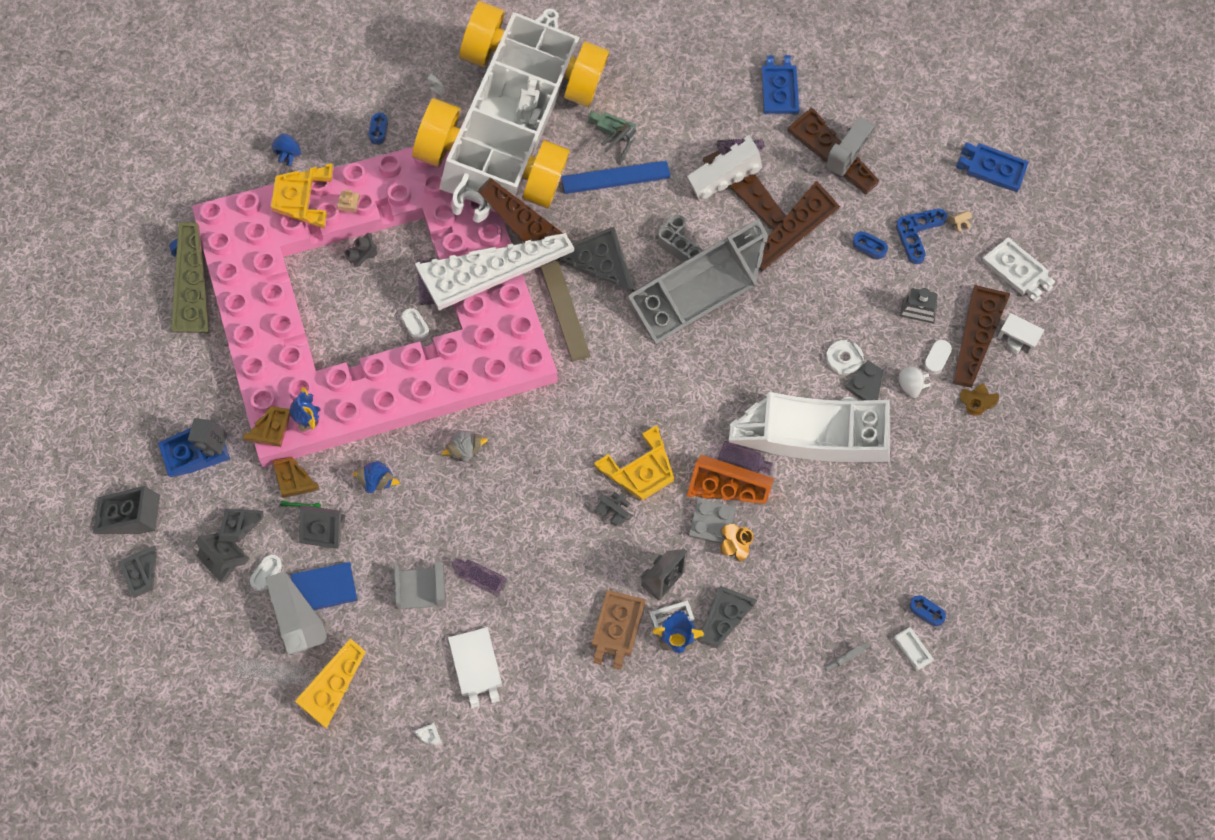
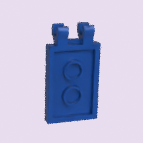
[761,55,799,114]
[956,142,1029,193]
[291,562,358,610]

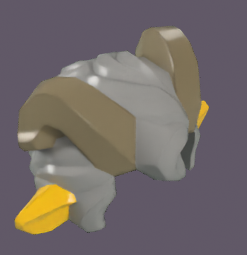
[441,430,488,463]

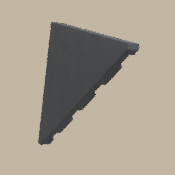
[557,227,635,292]

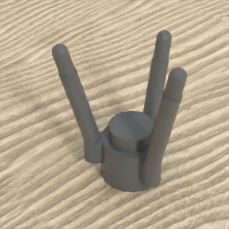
[601,123,636,165]

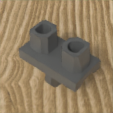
[344,233,377,267]
[596,492,633,527]

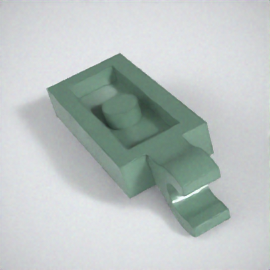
[588,111,636,142]

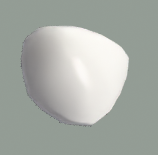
[898,366,931,398]

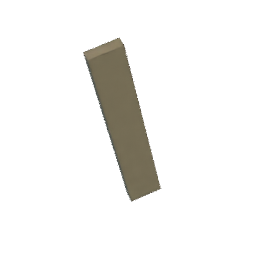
[541,261,590,362]

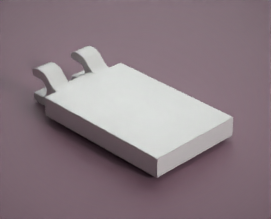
[982,238,1055,303]
[448,627,502,708]

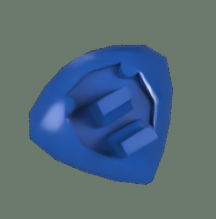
[272,134,301,166]

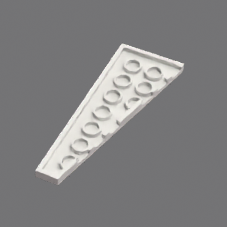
[415,233,574,310]

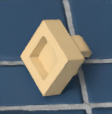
[337,189,360,213]
[947,211,972,232]

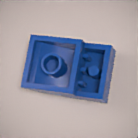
[158,421,230,477]

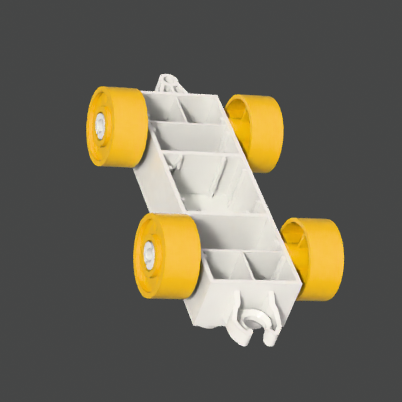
[412,0,610,223]

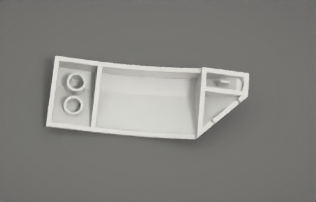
[729,391,890,462]

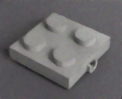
[689,499,736,544]

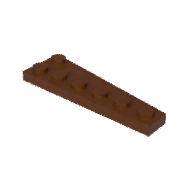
[477,178,570,265]
[759,181,840,272]

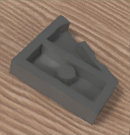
[845,360,883,401]
[218,509,264,542]
[118,546,157,598]

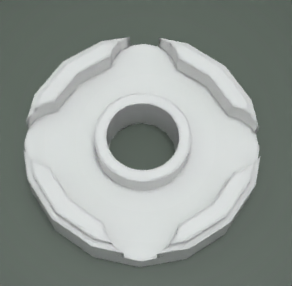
[826,340,864,375]

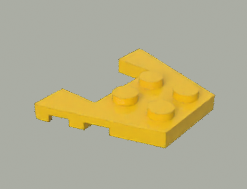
[271,164,333,228]
[594,425,674,501]

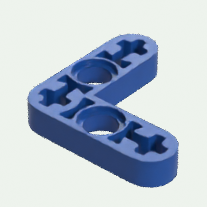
[896,208,947,264]

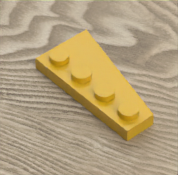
[295,638,366,729]

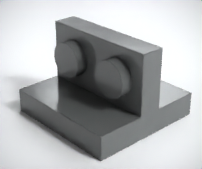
[299,505,345,549]
[195,533,249,582]

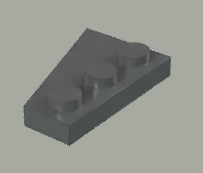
[698,586,757,649]

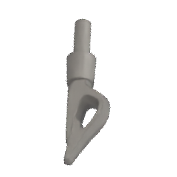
[825,643,869,671]

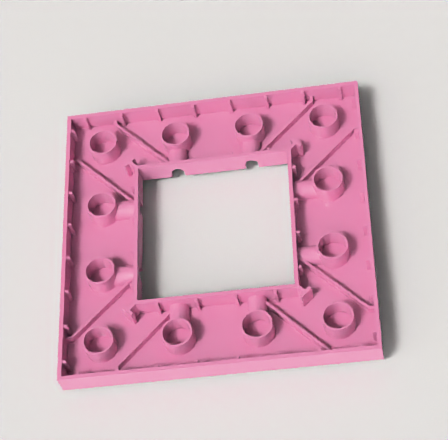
[192,147,558,468]

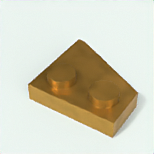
[273,457,319,498]

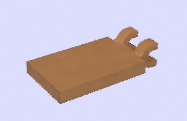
[591,590,646,670]

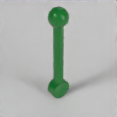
[280,501,321,508]

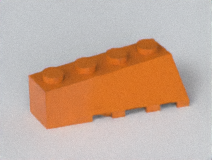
[686,455,775,504]

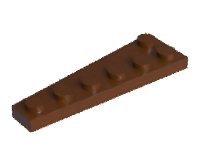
[787,107,879,195]
[703,143,785,231]
[953,285,1010,388]

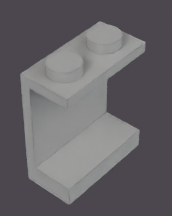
[391,562,446,610]

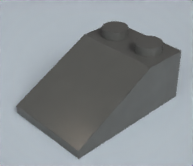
[93,486,160,534]
[641,549,688,601]

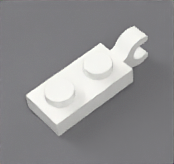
[514,75,540,126]

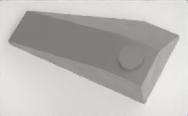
[265,571,329,655]

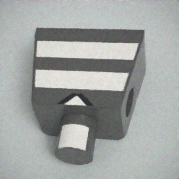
[900,288,938,324]

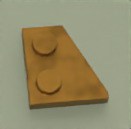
[243,406,290,447]

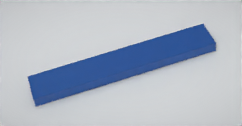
[562,161,670,194]

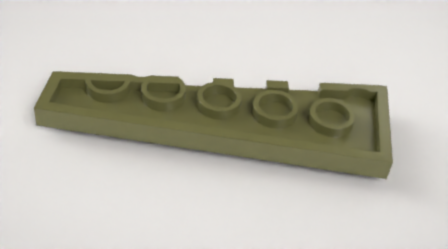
[171,222,210,334]

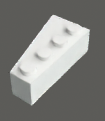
[687,135,763,200]

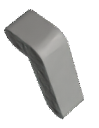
[826,117,876,176]
[658,214,703,262]

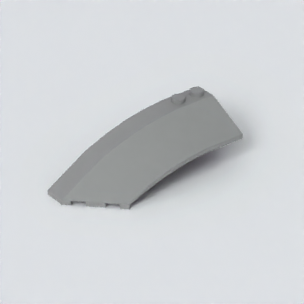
[624,219,768,344]

